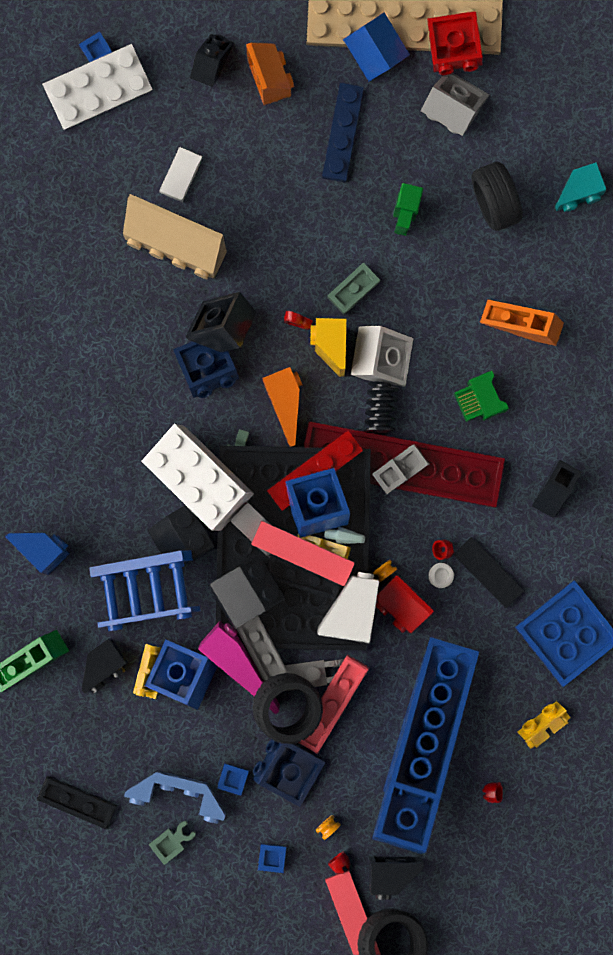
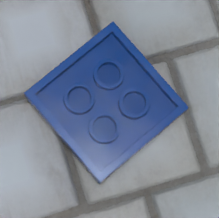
[515,580,613,687]

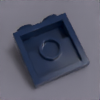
[173,342,239,398]
[253,739,326,807]

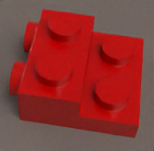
[427,11,482,75]

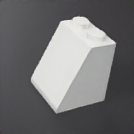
[317,572,379,643]

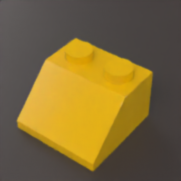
[310,318,346,377]

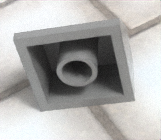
[421,73,489,136]

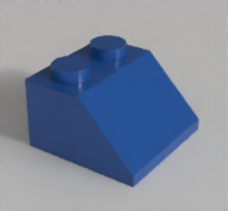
[286,468,350,538]
[5,533,70,575]
[144,640,217,710]

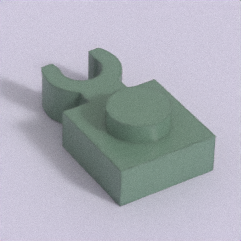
[149,820,196,865]

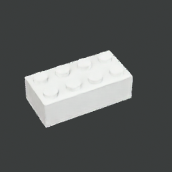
[142,424,254,531]

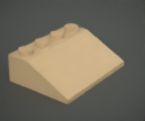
[123,194,227,279]

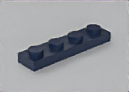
[322,83,364,183]

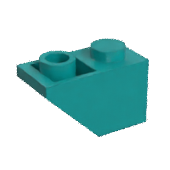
[555,163,606,212]

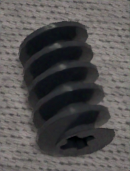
[364,381,399,435]

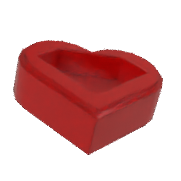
[283,311,313,330]

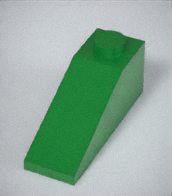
[0,630,69,692]

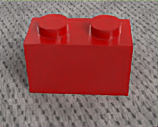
[375,575,434,634]

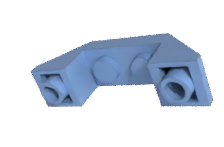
[124,771,226,824]

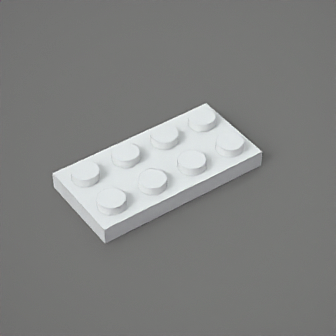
[43,44,152,130]

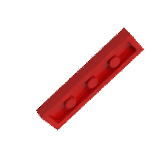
[267,431,363,511]

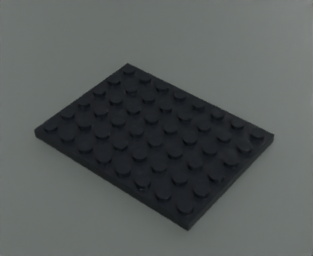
[216,446,371,651]

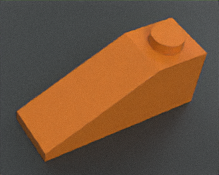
[480,300,564,346]
[262,367,302,447]

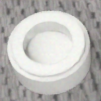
[428,563,454,588]

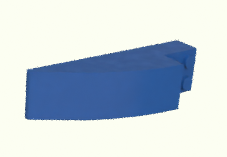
[372,637,479,854]

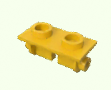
[133,644,161,699]
[517,701,570,749]

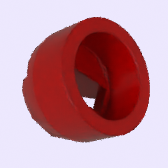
[432,539,454,560]
[482,782,503,803]
[328,851,350,874]

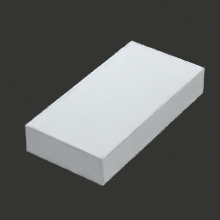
[159,147,202,202]

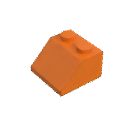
[246,43,294,105]

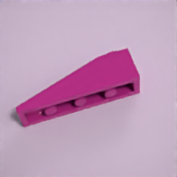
[198,621,280,714]

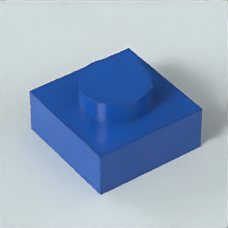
[79,32,112,62]
[217,763,249,796]
[258,843,286,873]

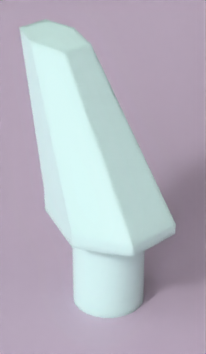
[325,527,365,544]

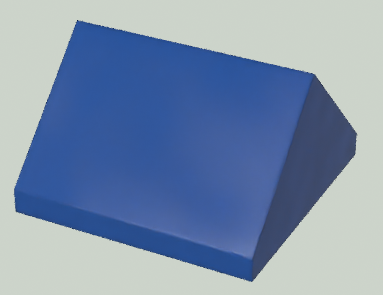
[343,12,410,81]

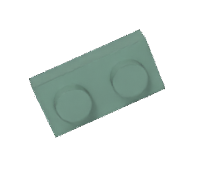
[327,262,380,315]

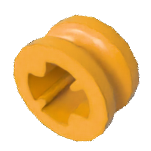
[372,560,397,582]
[316,815,341,840]

